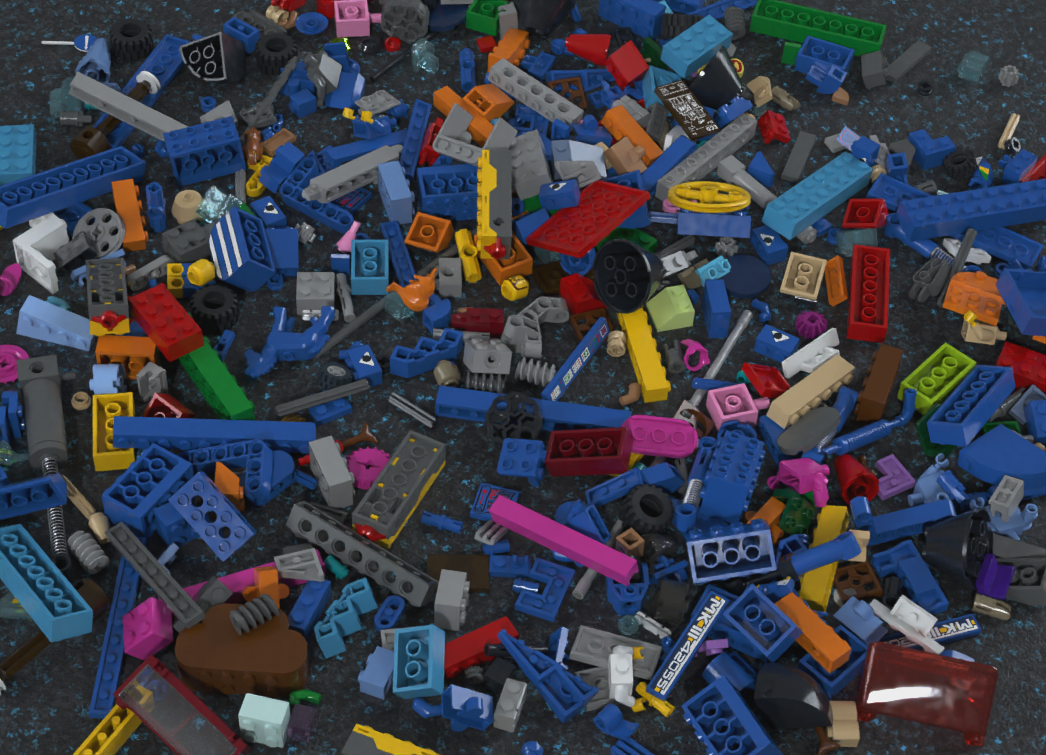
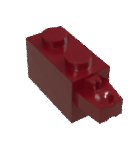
[452,308,504,338]

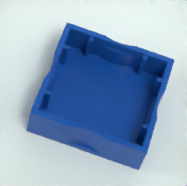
[996,268,1046,336]

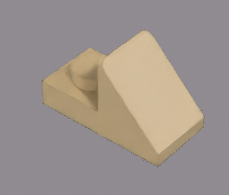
[746,76,773,107]
[848,529,870,562]

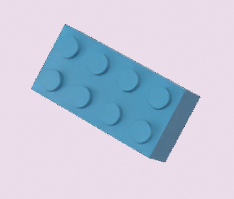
[660,15,733,79]
[0,124,37,186]

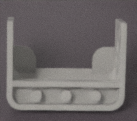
[433,103,518,166]

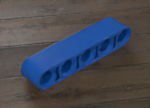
[641,135,697,201]

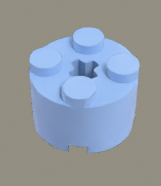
[89,364,127,395]

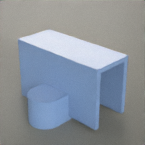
[833,596,888,648]

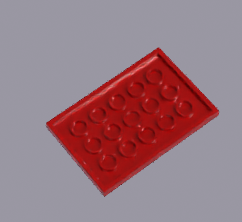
[525,180,651,259]

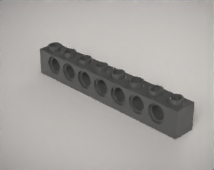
[286,501,439,607]

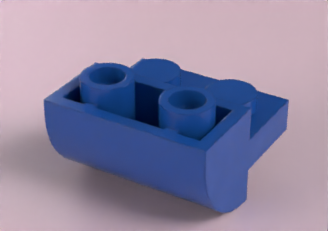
[702,652,758,698]

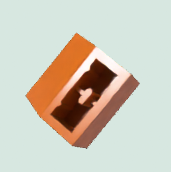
[463,83,515,122]

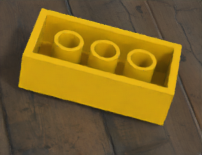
[93,392,136,471]

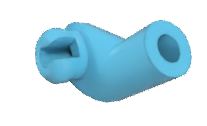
[45,296,72,312]

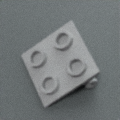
[355,90,401,116]

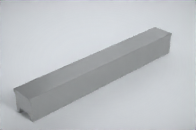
[68,71,188,142]

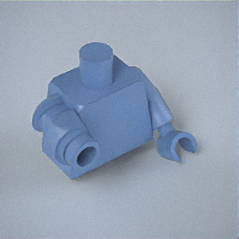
[908,453,959,511]
[969,497,1038,541]

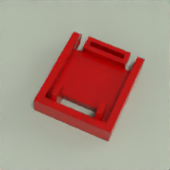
[742,363,791,399]

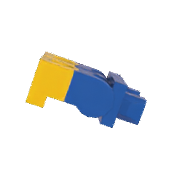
[167,263,216,299]

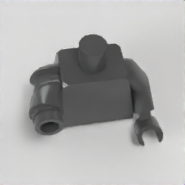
[304,50,342,107]

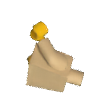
[961,310,1007,345]

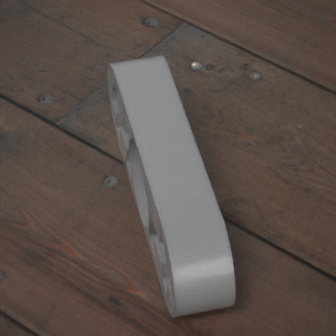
[126,255,175,291]

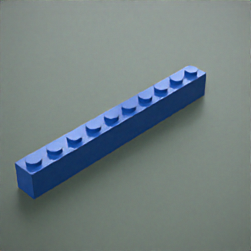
[435,386,632,431]
[113,416,316,454]

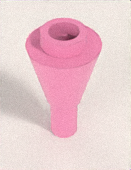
[336,220,361,254]

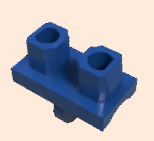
[649,555,689,592]

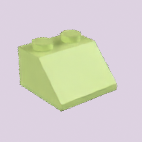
[646,285,695,332]

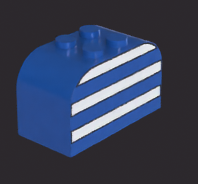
[208,206,276,292]

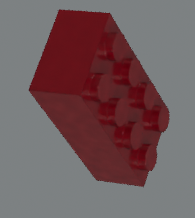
[545,427,633,477]

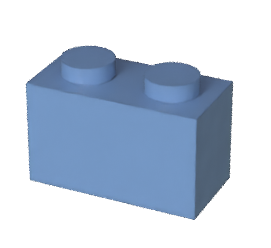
[358,646,394,700]

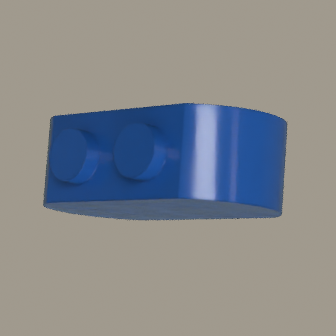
[240,450,297,506]

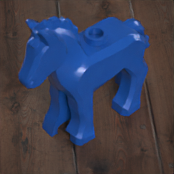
[244,306,336,381]

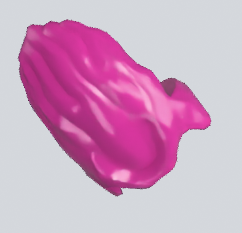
[0,263,22,296]
[680,339,710,371]

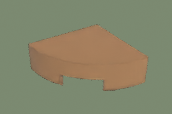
[832,87,849,106]

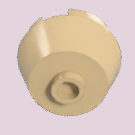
[171,190,208,224]

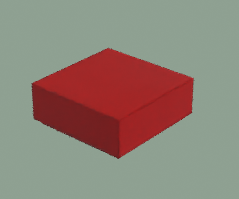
[476,35,497,53]

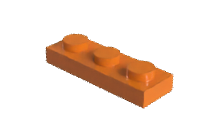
[825,255,848,307]

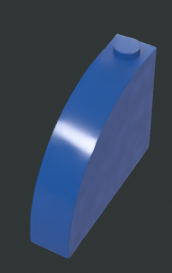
[957,424,1046,489]

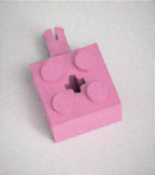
[334,0,381,37]
[706,383,770,431]

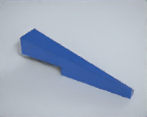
[546,69,615,98]
[497,629,599,724]

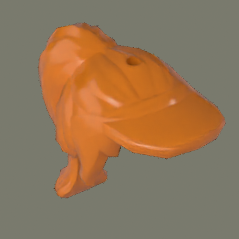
[386,268,437,312]

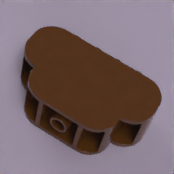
[175,603,309,698]

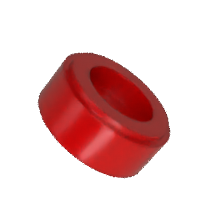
[384,37,401,52]

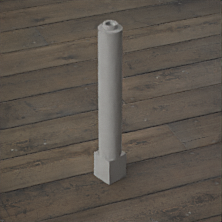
[717,155,817,244]

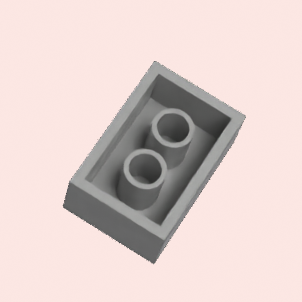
[309,435,355,509]

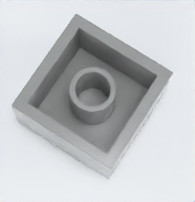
[296,272,335,315]
[434,569,470,631]

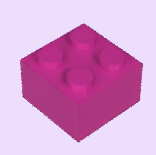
[123,597,173,661]

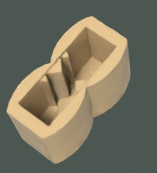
[825,701,860,747]

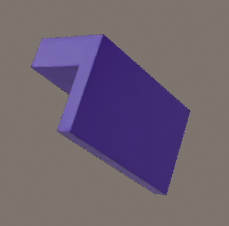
[975,554,1015,599]

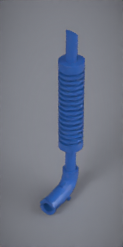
[821,389,917,455]

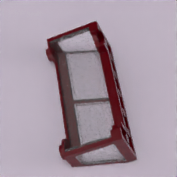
[113,654,252,755]

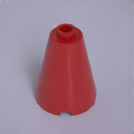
[564,34,611,67]
[834,454,880,505]

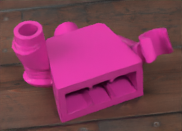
[767,458,830,507]

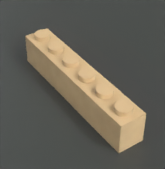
[766,354,855,429]

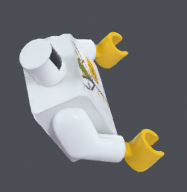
[608,645,646,712]

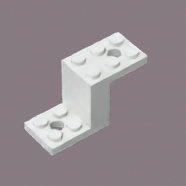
[13,213,70,294]

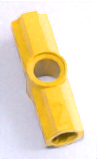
[454,229,482,283]

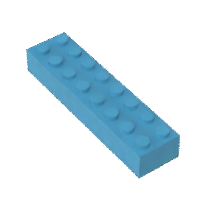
[761,151,873,240]
[0,524,93,643]

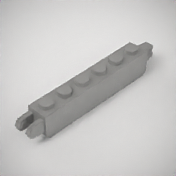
[302,144,403,203]

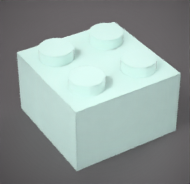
[238,693,291,748]

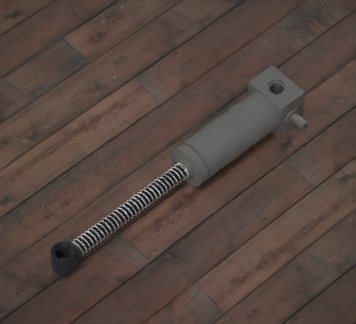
[16,355,76,581]

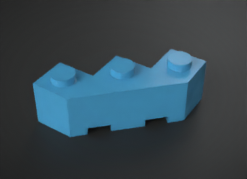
[314,577,378,659]

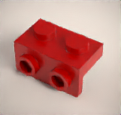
[758,110,791,145]

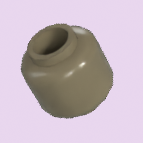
[433,360,461,387]

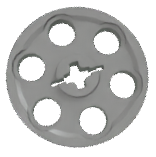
[72,208,125,260]

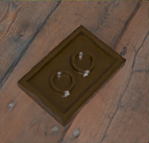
[427,555,490,593]

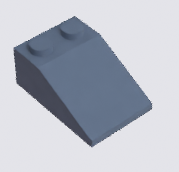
[550,140,607,182]

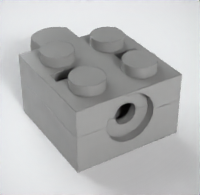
[463,338,512,374]

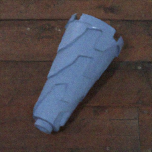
[75,38,111,83]

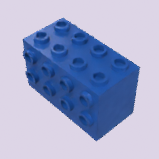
[699,430,766,523]
[685,519,777,584]

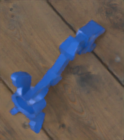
[598,80,644,110]

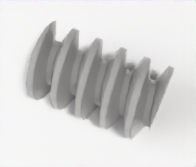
[515,357,557,387]
[67,531,109,574]

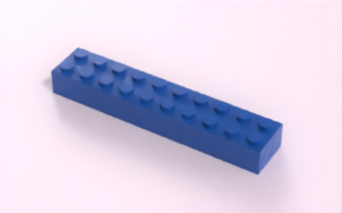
[0,146,146,229]
[895,179,1046,242]

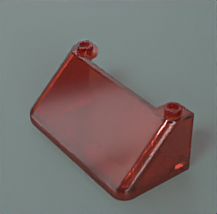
[855,642,998,746]

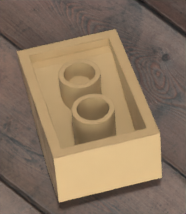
[780,252,827,300]

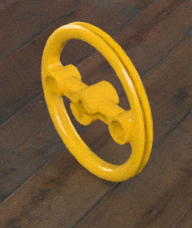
[667,181,751,213]

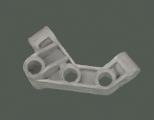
[500,297,569,358]

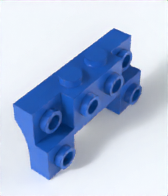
[871,539,949,615]

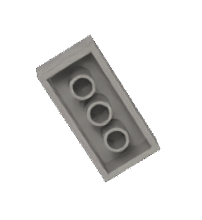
[508,129,553,201]

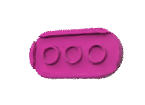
[621,415,698,458]

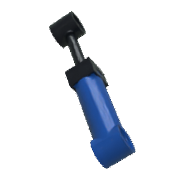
[724,531,862,597]

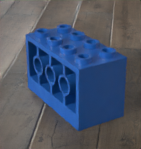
[163,116,246,187]
[417,164,481,221]
[102,443,194,540]
[681,675,783,755]

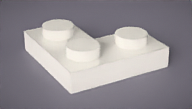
[942,238,991,264]

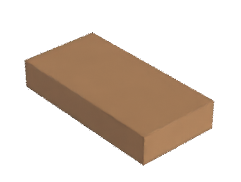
[262,128,296,157]

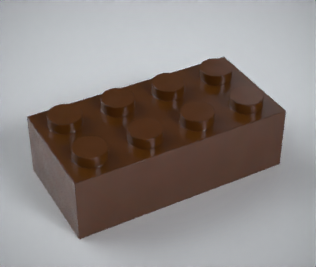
[854,344,904,426]

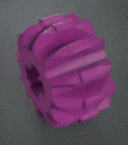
[795,310,827,341]

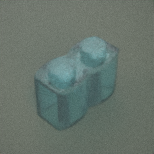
[957,50,989,83]

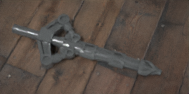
[239,56,298,144]

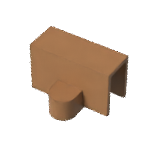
[603,136,647,175]

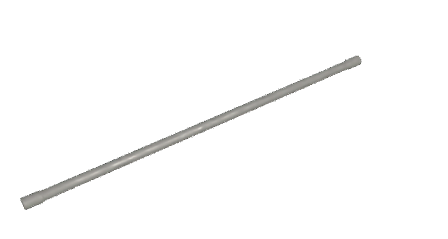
[572,310,753,599]

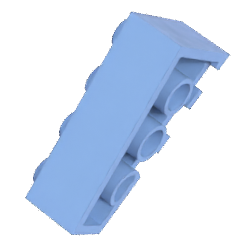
[16,295,97,351]

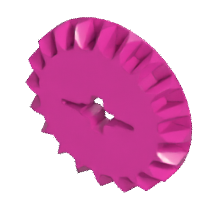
[0,345,29,385]
[346,446,390,490]

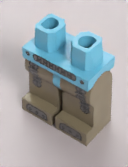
[678,255,731,290]

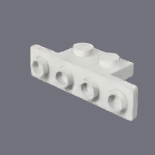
[782,328,840,379]
[869,595,944,657]

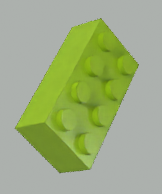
[897,342,977,415]

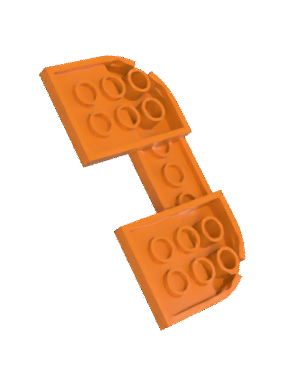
[942,271,1046,344]

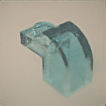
[411,38,439,74]

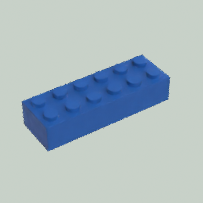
[927,364,1016,447]

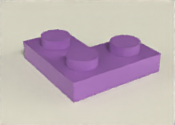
[876,454,916,501]
[694,639,729,657]

